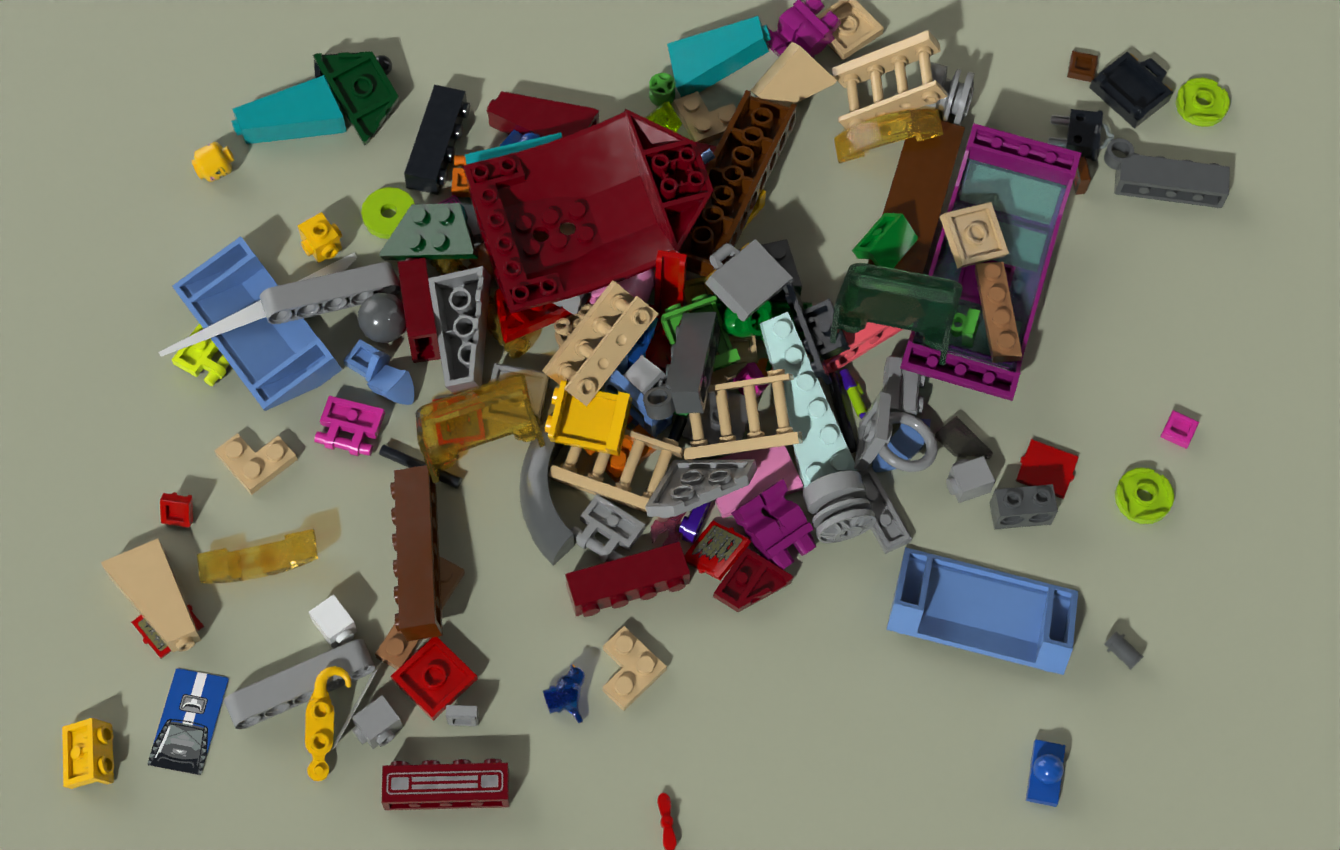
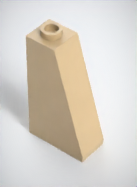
[101,538,201,652]

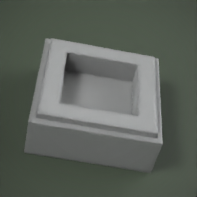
[446,705,479,726]

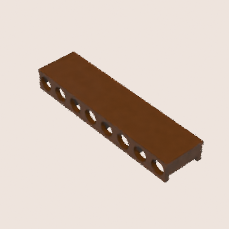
[679,90,797,277]
[856,113,965,306]

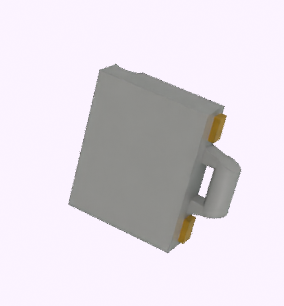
[705,239,793,321]

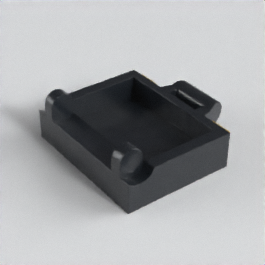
[1089,52,1173,129]

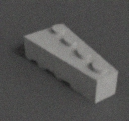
[428,266,491,394]

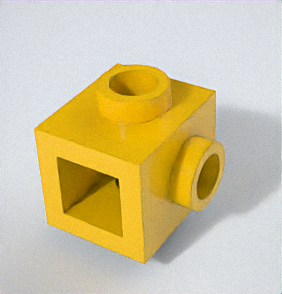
[298,212,343,263]

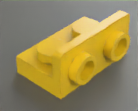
[62,718,114,789]

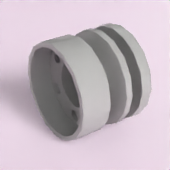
[916,62,975,125]
[802,470,877,543]

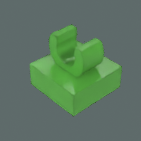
[949,308,980,347]

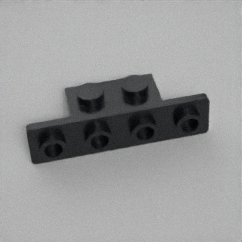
[785,281,850,385]

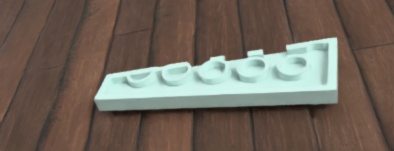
[760,312,857,490]

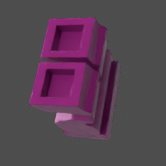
[767,0,841,58]
[731,479,817,569]

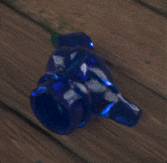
[543,664,585,723]

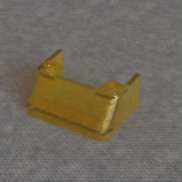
[415,374,546,483]

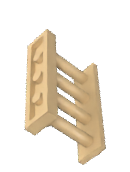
[832,30,948,133]
[542,280,659,406]
[683,369,803,460]
[548,429,684,518]

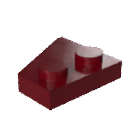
[713,548,794,612]

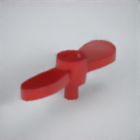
[657,793,677,850]

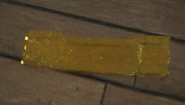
[834,109,944,163]
[197,529,319,584]

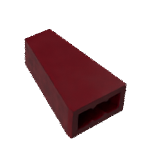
[487,91,599,138]
[397,258,441,363]

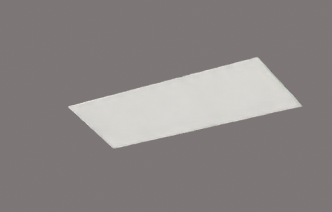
[331,669,378,750]

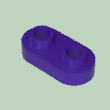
[679,501,712,544]

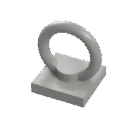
[854,392,938,472]

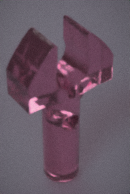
[651,512,686,546]

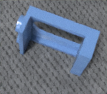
[604,355,673,438]

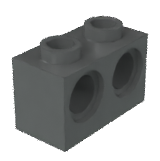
[989,484,1058,530]

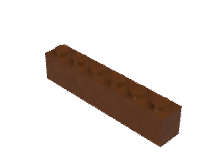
[390,465,443,642]

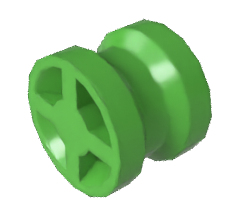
[649,73,676,107]

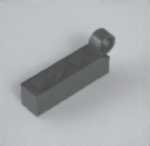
[1104,138,1230,208]
[643,312,721,420]

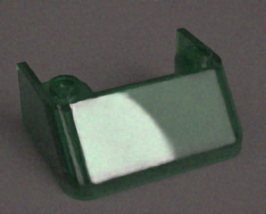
[830,263,963,365]

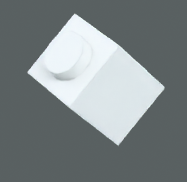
[309,594,358,648]

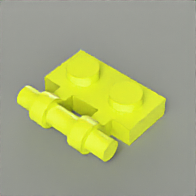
[171,324,229,386]

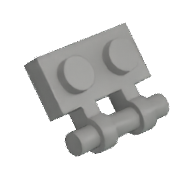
[571,494,645,562]

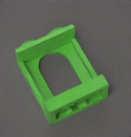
[660,294,740,372]

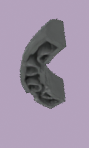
[519,411,574,566]

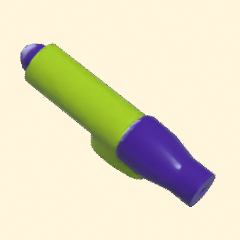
[840,369,867,419]

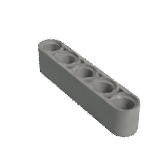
[259,262,401,324]
[224,639,375,730]

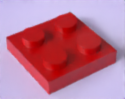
[391,637,478,721]

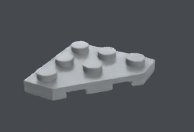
[645,459,757,518]

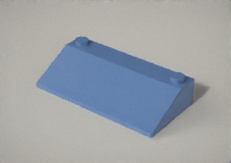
[172,236,343,411]
[886,547,1078,675]

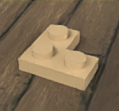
[673,91,736,144]
[214,433,298,495]
[602,626,667,711]

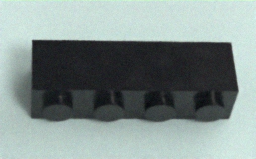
[404,84,470,195]

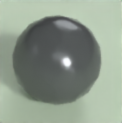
[358,293,406,343]

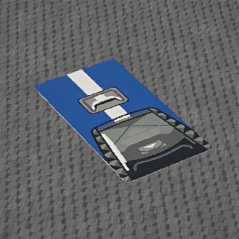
[148,668,229,775]

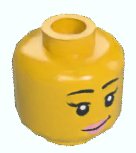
[191,142,235,182]

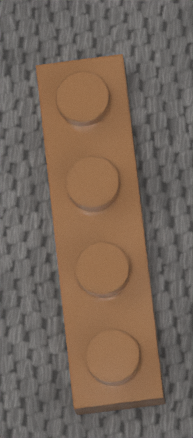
[975,262,1022,363]
[375,556,465,670]

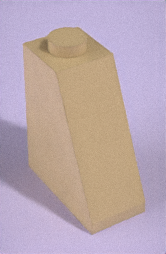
[750,42,837,107]

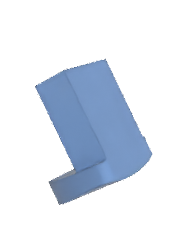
[343,339,391,382]
[367,365,414,405]

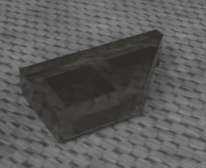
[935,416,993,459]

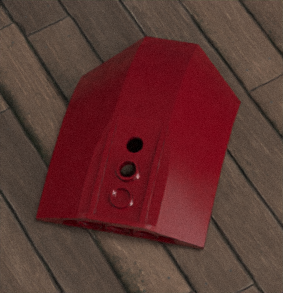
[463,109,714,314]

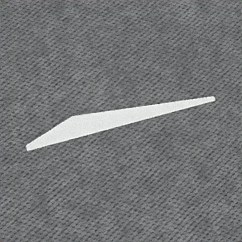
[158,252,357,357]

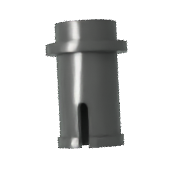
[1104,631,1144,670]

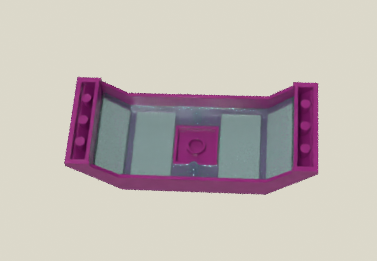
[900,123,1081,401]

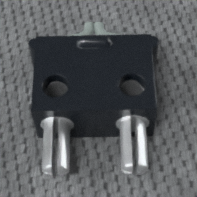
[1047,109,1114,161]

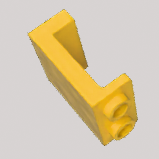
[545,380,632,456]

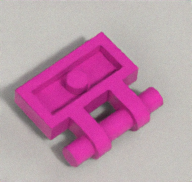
[314,395,385,456]

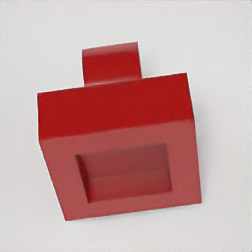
[160,492,193,528]

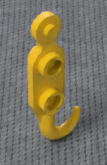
[305,666,352,781]

